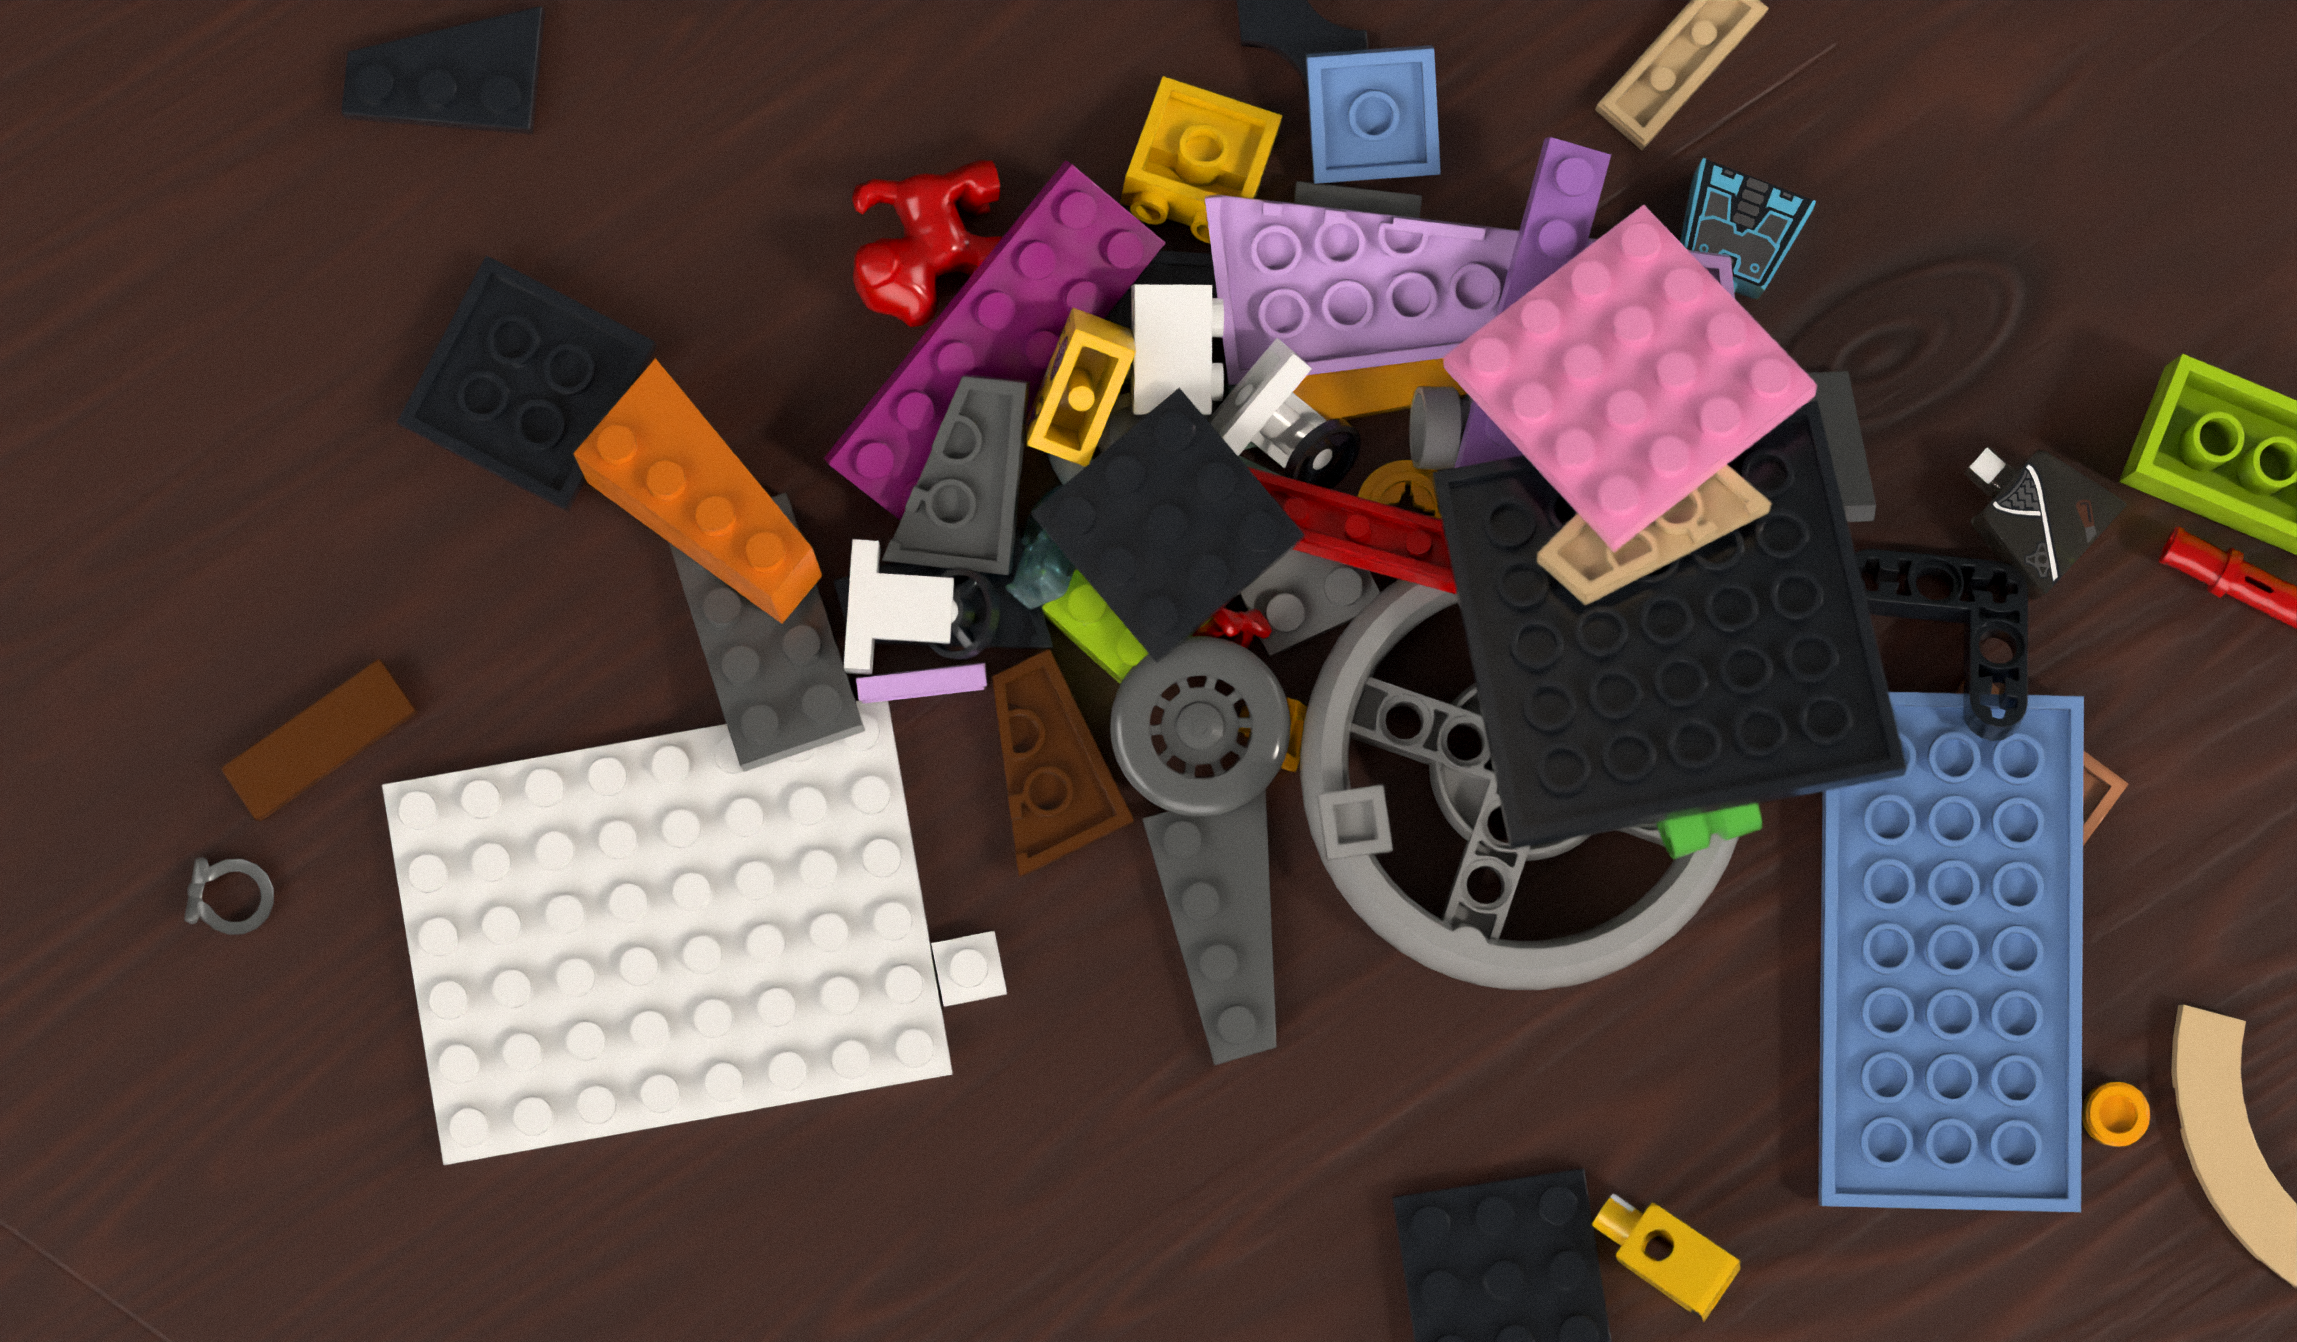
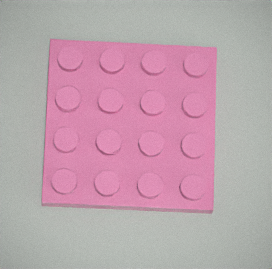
[1443,205,1817,552]

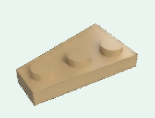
[1537,465,1771,605]

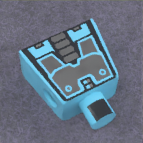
[1680,158,1816,299]

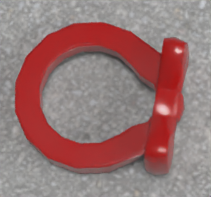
[1191,607,1272,649]

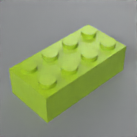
[2119,354,2297,555]

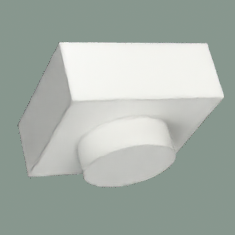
[931,931,1007,1007]

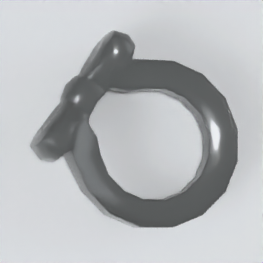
[184,857,274,935]

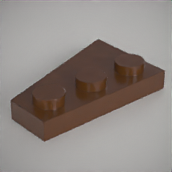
[992,649,1134,878]

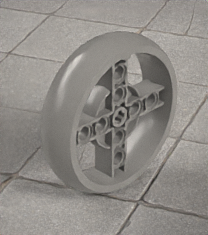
[1300,579,1739,990]

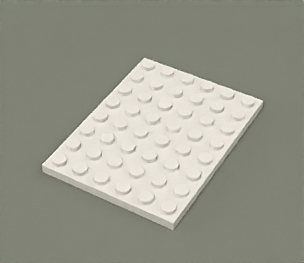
[382,701,953,1165]

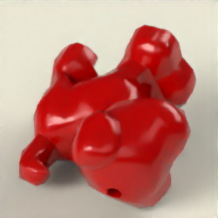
[852,160,1003,327]

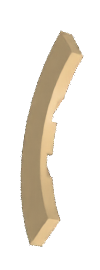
[2171,1005,2297,1289]

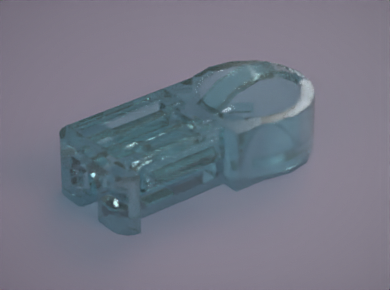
[1006,484,1075,609]

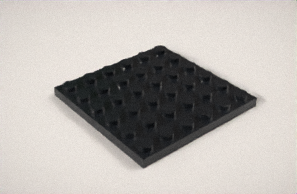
[1433,400,1907,849]

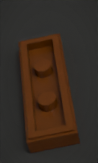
[220,659,418,822]

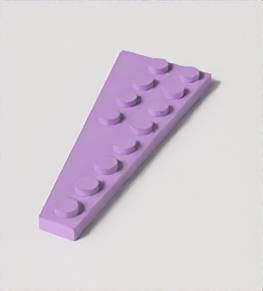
[1205,194,1735,385]

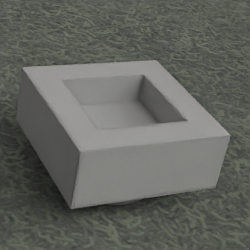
[1317,785,1393,861]

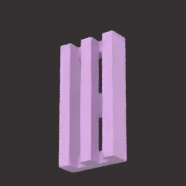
[856,662,988,704]

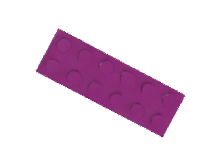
[823,160,1165,521]

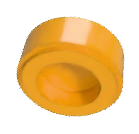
[2082,1082,2150,1146]

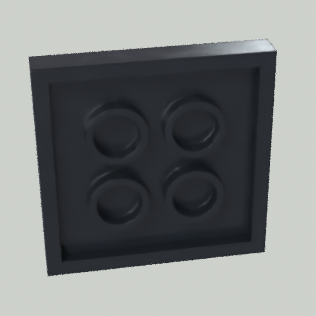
[396,255,657,512]
[1031,387,1306,663]
[1392,1168,1612,1342]

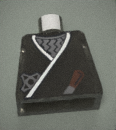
[1963,445,2127,601]

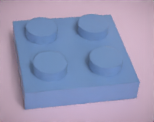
[1306,45,1441,184]

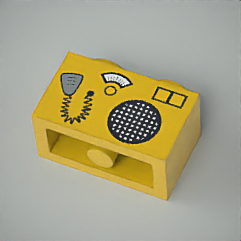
[1026,307,1136,467]

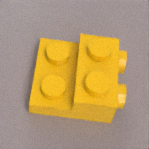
[1120,76,1282,244]

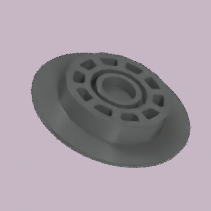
[1110,636,1291,817]

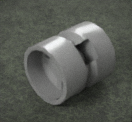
[1409,386,1473,470]

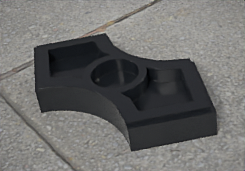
[1236,0,1368,99]

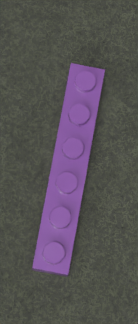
[1454,137,1611,468]

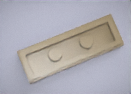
[1595,0,1768,150]

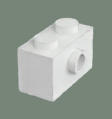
[1131,285,1224,414]

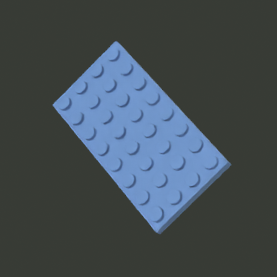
[1818,692,2084,1212]

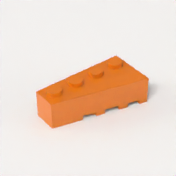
[573,358,822,624]

